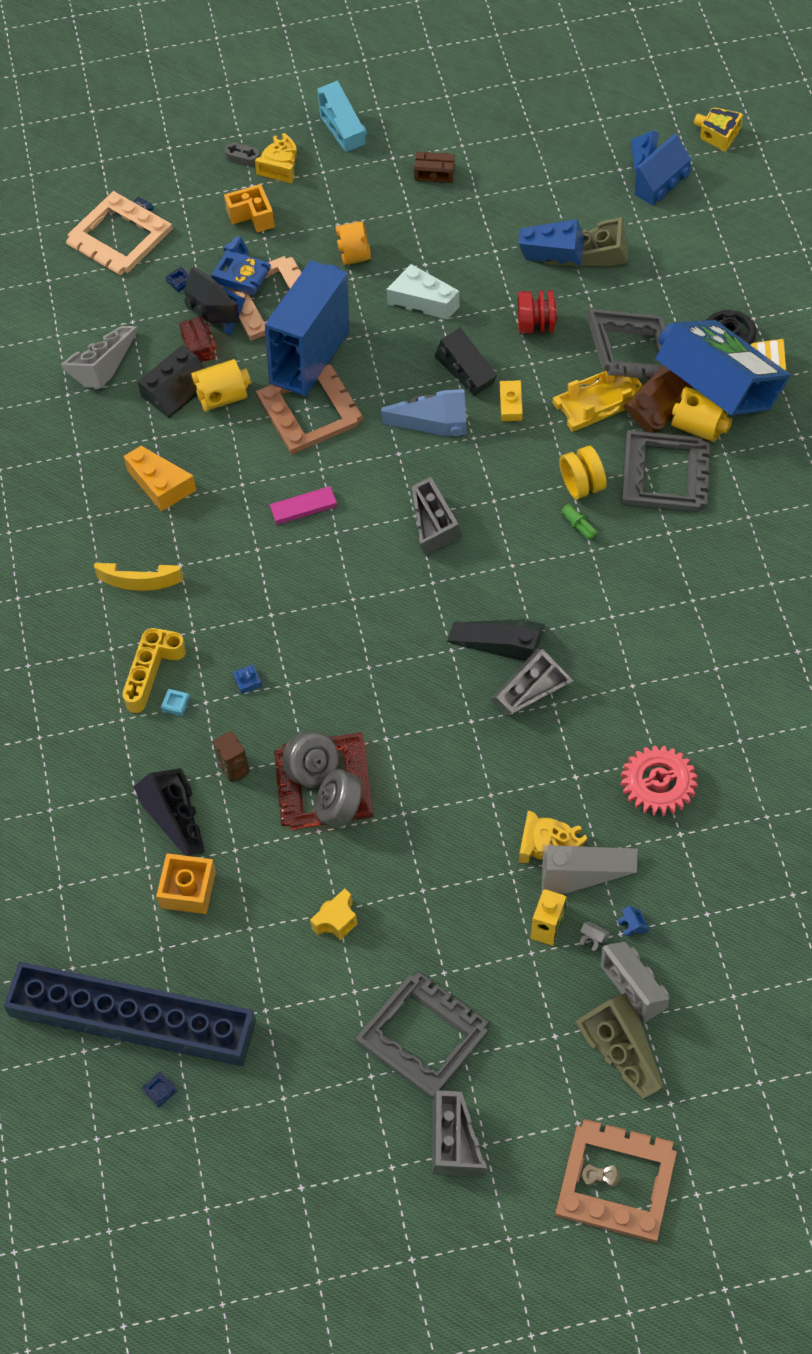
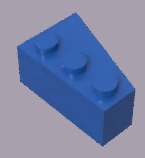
[518,219,584,265]

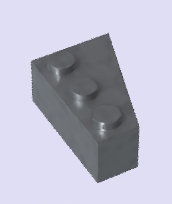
[432,1090,487,1177]

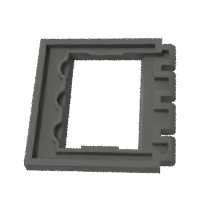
[586,308,665,379]
[622,430,711,512]
[355,972,490,1100]

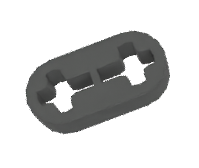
[225,143,260,166]

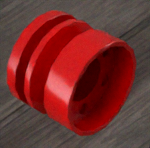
[517,290,557,335]

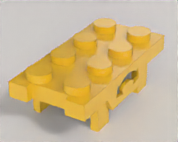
[553,371,642,432]

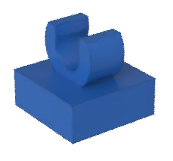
[223,236,249,256]
[232,665,262,694]
[617,906,650,936]

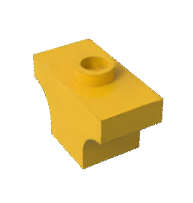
[500,380,522,421]
[310,889,357,940]

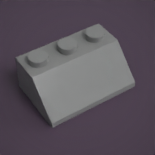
[601,942,669,1023]

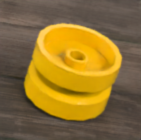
[559,446,606,500]

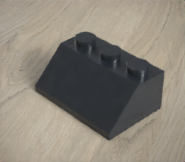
[137,345,205,418]

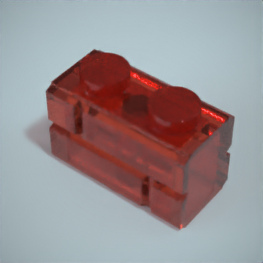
[179,317,217,363]

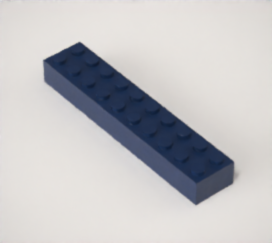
[4,961,256,1066]

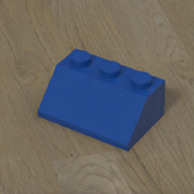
[635,134,691,206]

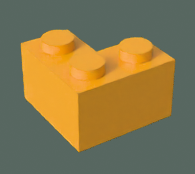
[224,184,275,233]

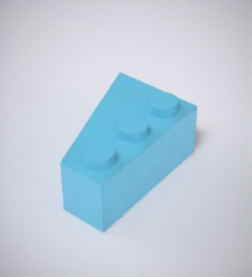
[317,80,367,153]

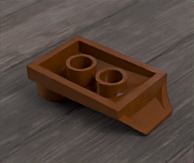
[623,366,693,433]

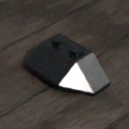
[184,266,240,323]

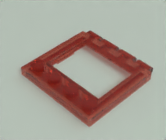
[274,732,374,830]

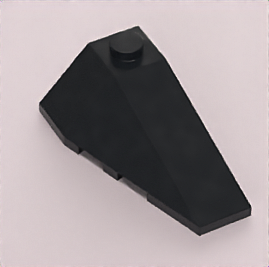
[447,619,545,661]
[133,768,205,856]

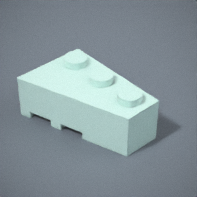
[386,264,460,319]

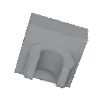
[580,921,611,951]

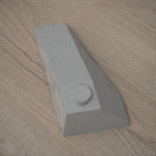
[61,326,138,389]
[541,845,638,894]

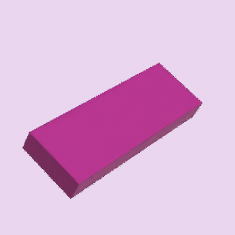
[270,486,337,525]

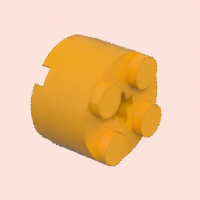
[336,221,371,266]

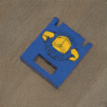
[211,250,271,295]

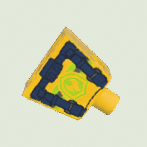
[693,108,743,152]
[530,889,568,946]

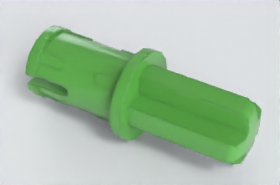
[561,504,597,540]

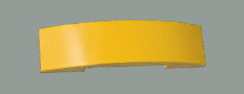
[94,563,183,591]

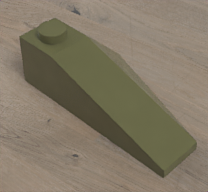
[544,217,628,267]
[576,993,664,1099]

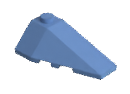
[381,389,467,436]

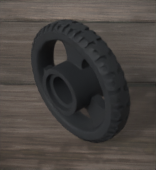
[707,310,756,345]

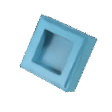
[161,689,190,716]

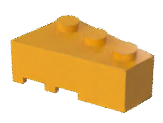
[124,446,196,512]

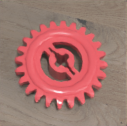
[621,746,698,817]

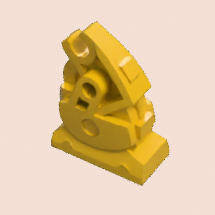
[255,133,297,184]
[519,811,587,863]

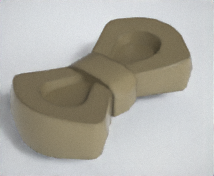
[582,1164,620,1187]

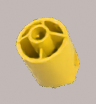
[191,359,251,412]
[671,387,733,442]

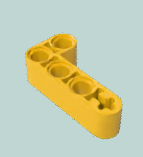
[123,628,186,713]

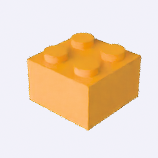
[156,853,216,914]

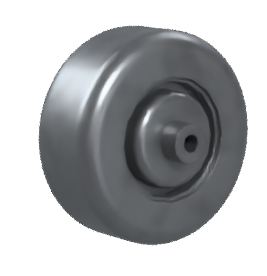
[282,731,339,788]
[315,769,362,828]

